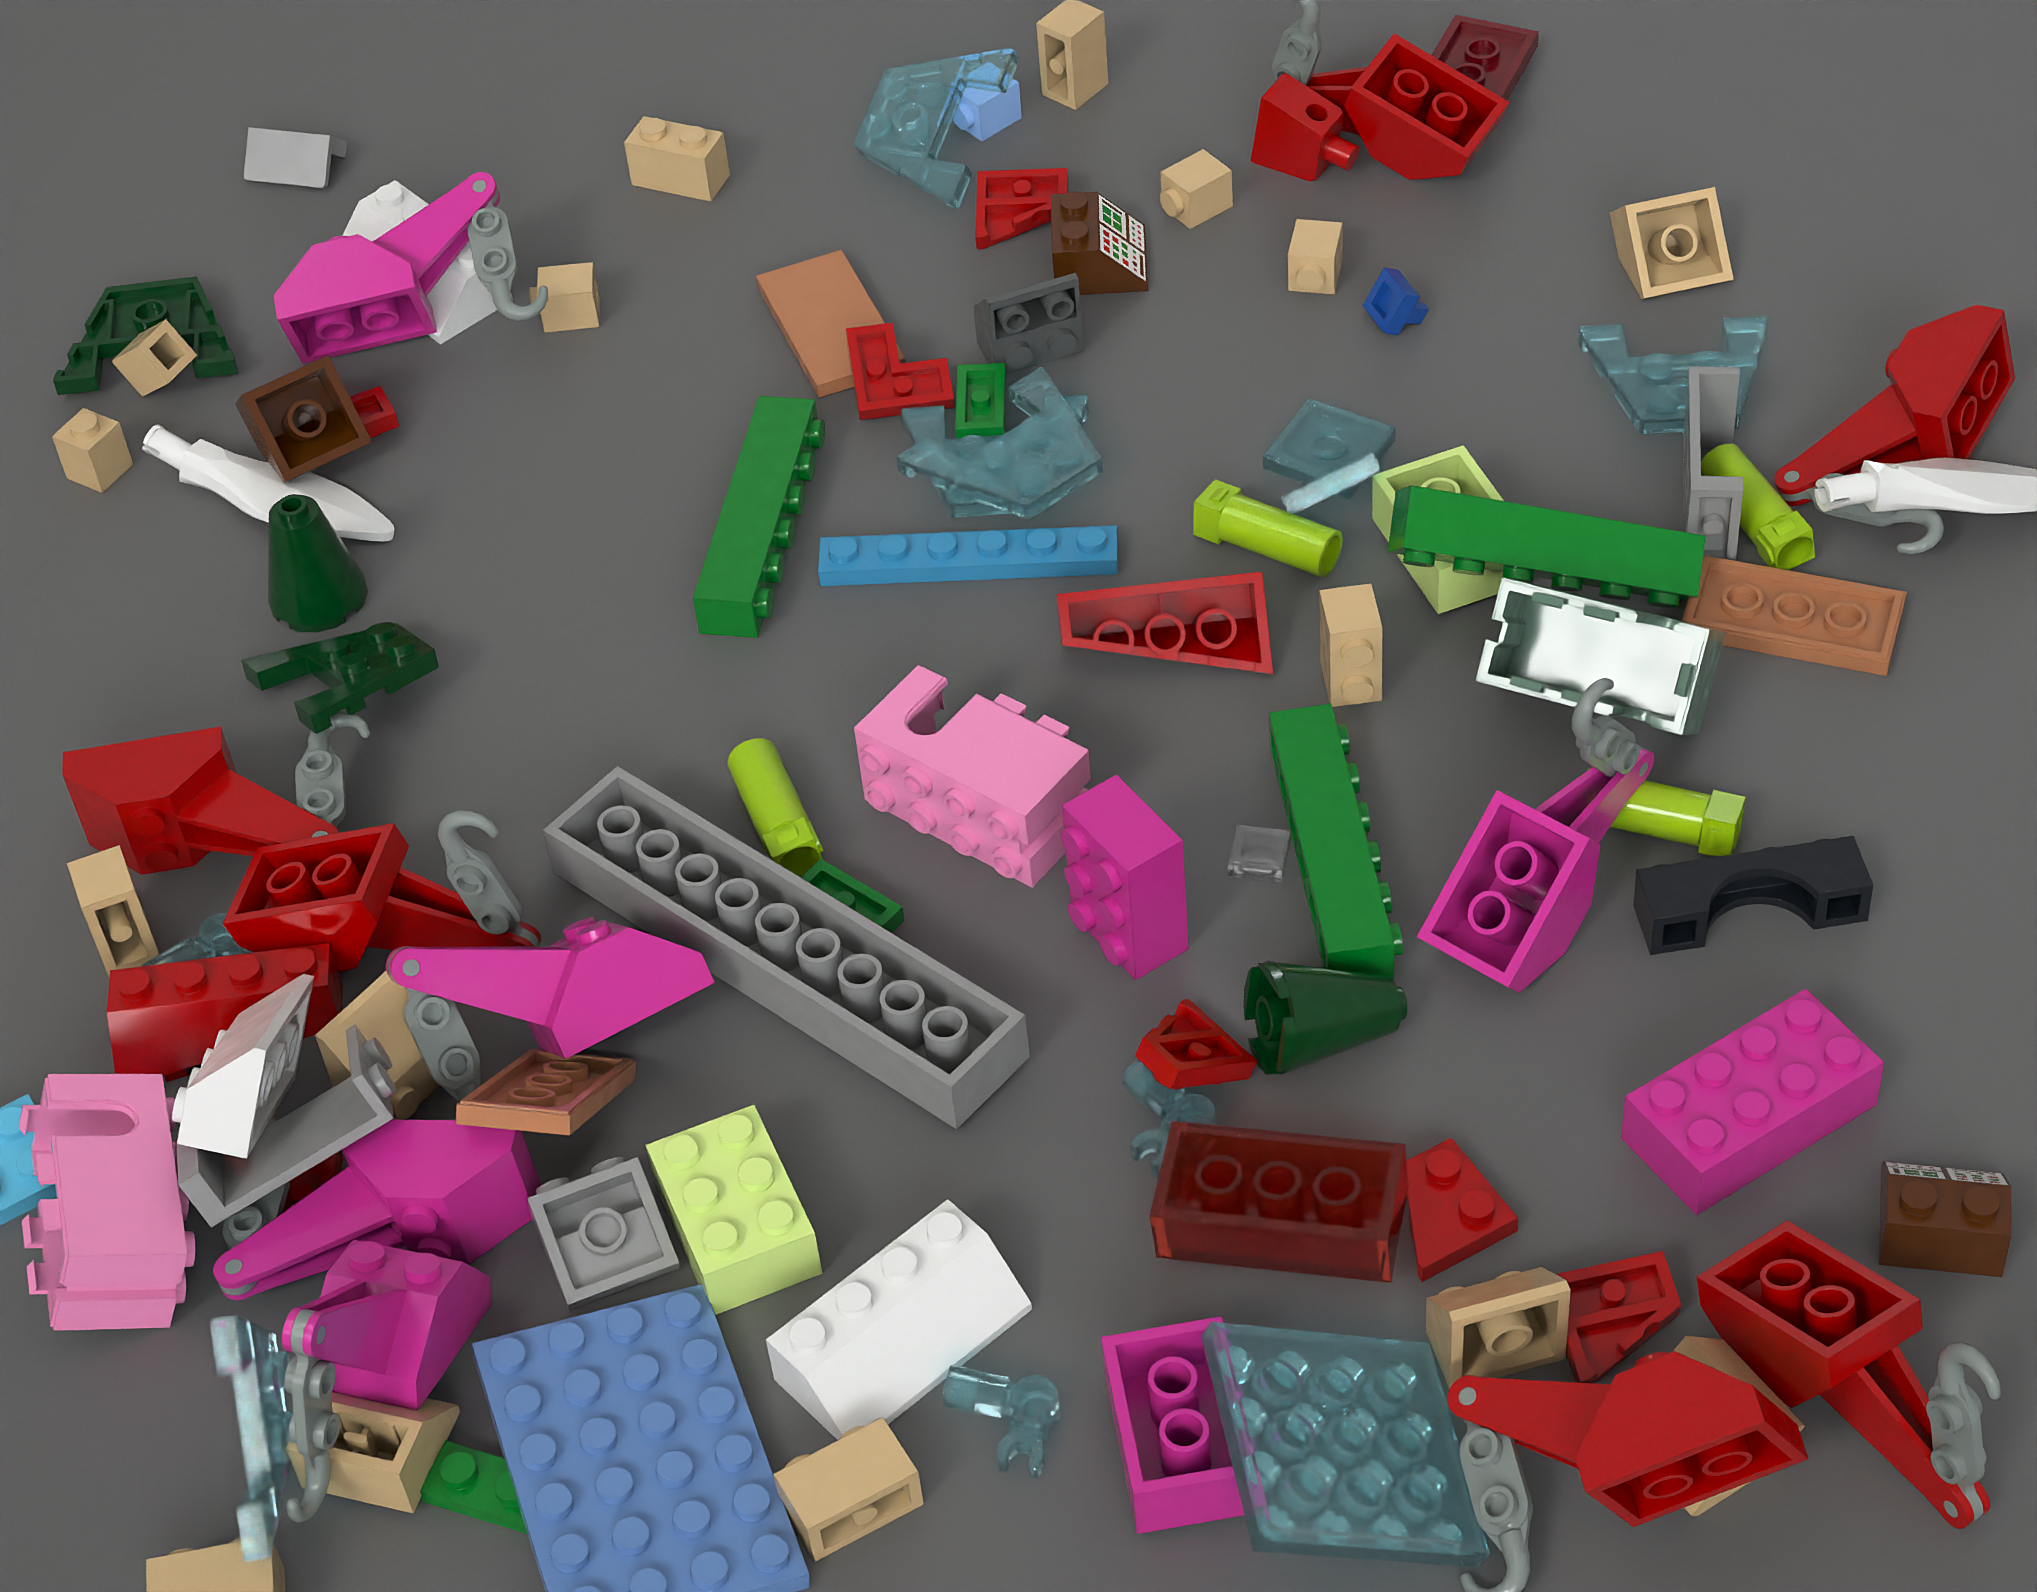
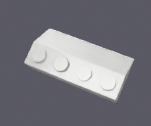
[342,180,513,345]
[172,974,314,1159]
[766,1199,1032,1440]

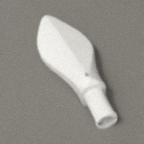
[142,425,395,542]
[1815,457,2037,514]

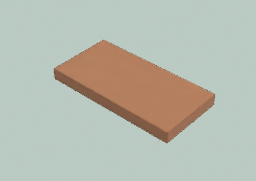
[756,249,906,398]
[1682,555,1907,676]
[456,1049,636,1136]

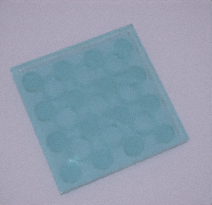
[1201,1322,1490,1567]

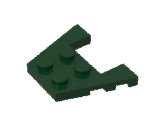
[53,276,238,395]
[241,622,439,734]

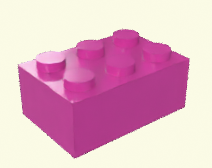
[1061,774,1189,980]
[1101,1316,1260,1534]

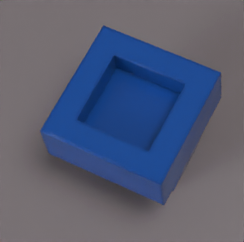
[1362,267,1429,335]

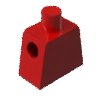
[1251,73,1360,182]

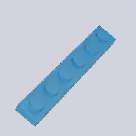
[818,525,1118,586]

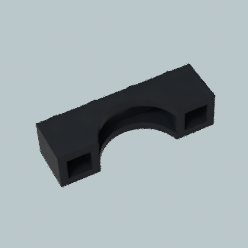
[1633,836,1873,955]

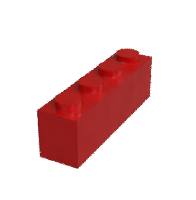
[1056,572,1273,674]
[107,943,343,1082]

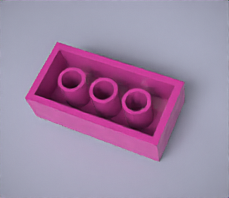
[1621,988,1884,1215]

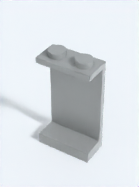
[1682,366,1743,561]
[177,1025,396,1227]

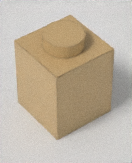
[1160,149,1233,229]
[1288,219,1343,295]
[530,262,600,333]
[111,320,197,397]
[52,408,133,493]

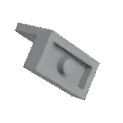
[244,127,347,189]

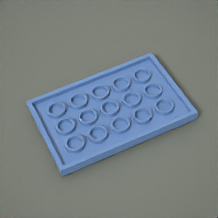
[472,1284,809,1592]

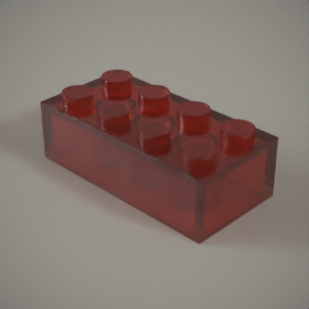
[1149,1121,1409,1283]

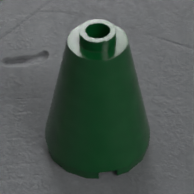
[268,494,368,632]
[1243,961,1408,1075]

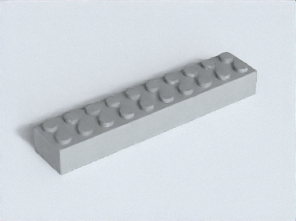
[543,766,1030,1129]

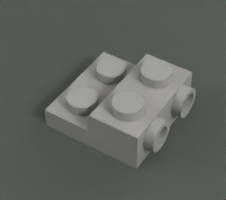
[527,1157,679,1310]

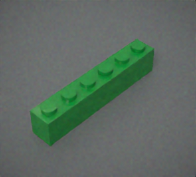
[693,396,825,638]
[1387,485,1706,608]
[1269,703,1403,979]

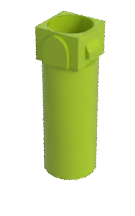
[1701,443,1815,570]
[1193,479,1343,578]
[727,738,824,878]
[1588,768,1746,856]

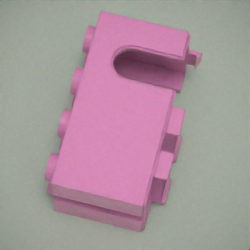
[854,665,1091,888]
[18,1074,195,1331]

